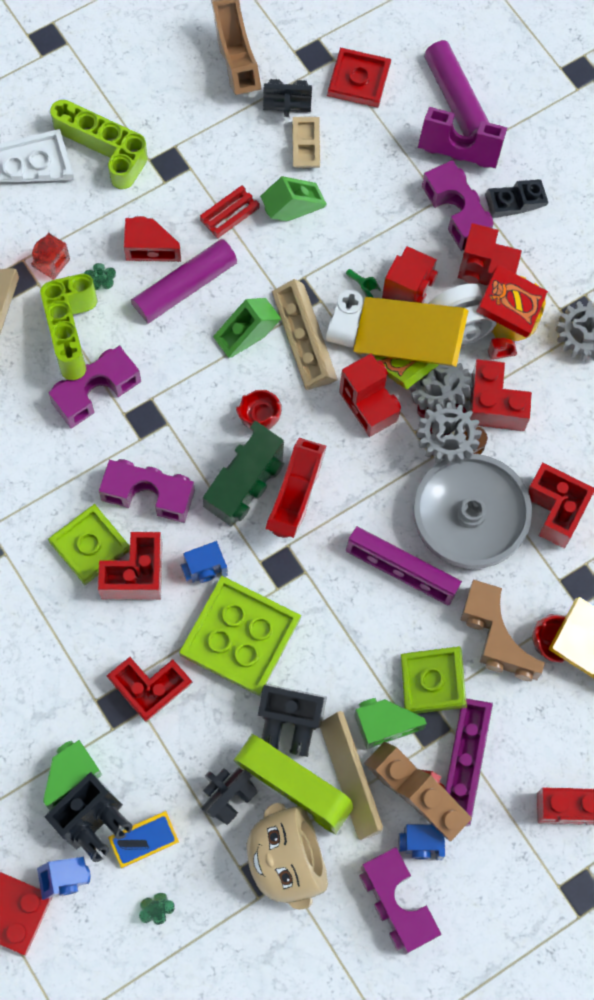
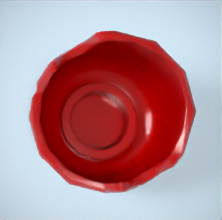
[236,390,282,431]
[532,614,566,663]

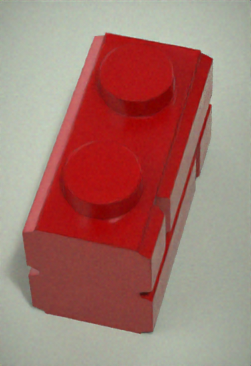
[537,787,594,825]

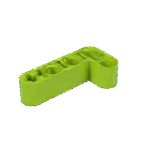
[50,100,148,189]
[40,274,98,380]
[233,734,353,835]

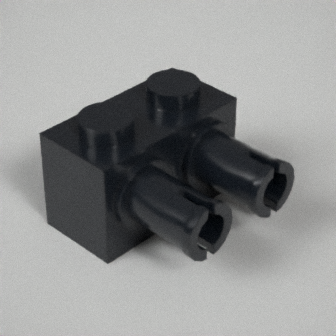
[258,684,327,757]
[44,772,133,862]

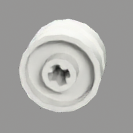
[428,284,496,348]

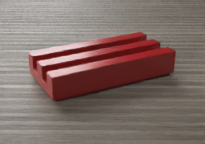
[200,185,260,239]

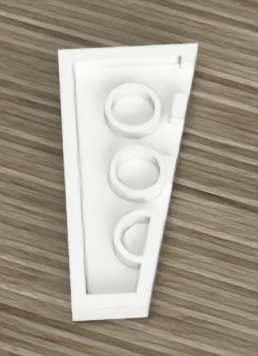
[0,129,74,183]

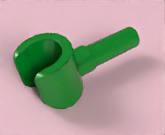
[346,269,381,298]

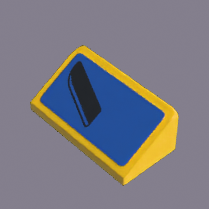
[108,811,179,869]

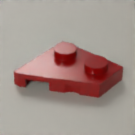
[0,872,53,956]

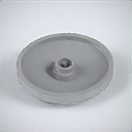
[413,454,532,569]

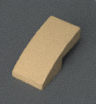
[292,117,320,168]

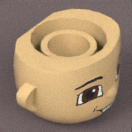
[246,803,328,910]

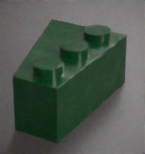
[203,420,285,527]

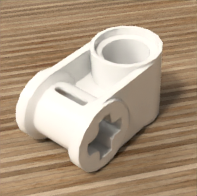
[326,290,363,348]

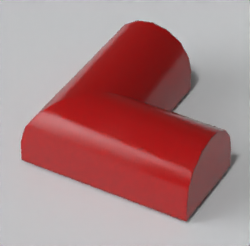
[106,656,193,722]

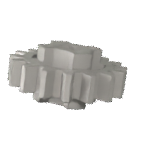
[556,301,594,361]
[410,363,473,412]
[416,402,482,466]

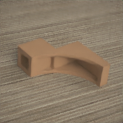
[211,0,262,95]
[460,579,545,681]
[364,741,472,842]

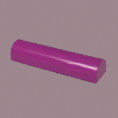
[424,40,490,136]
[131,239,237,324]
[345,526,462,606]
[445,698,493,826]

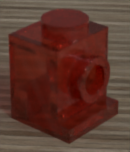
[31,232,70,280]

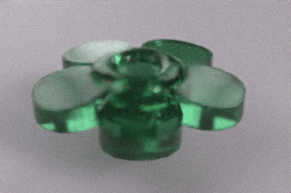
[84,263,116,290]
[139,893,175,925]

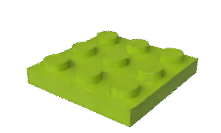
[179,576,301,697]

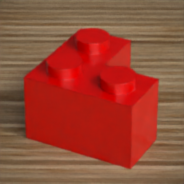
[457,223,522,286]
[382,246,438,303]
[339,353,401,437]
[469,359,532,431]
[528,462,594,549]
[98,532,163,600]

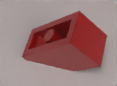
[124,216,181,262]

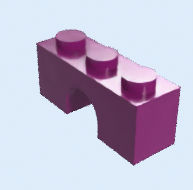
[417,107,508,169]
[422,160,494,251]
[48,345,141,429]
[99,459,195,523]
[359,847,442,955]

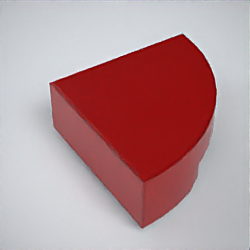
[488,338,517,360]

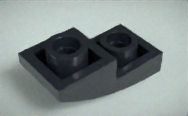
[485,179,549,218]

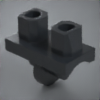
[263,79,312,117]
[200,767,258,825]

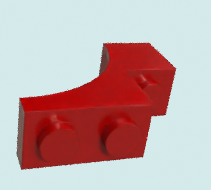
[265,437,327,538]

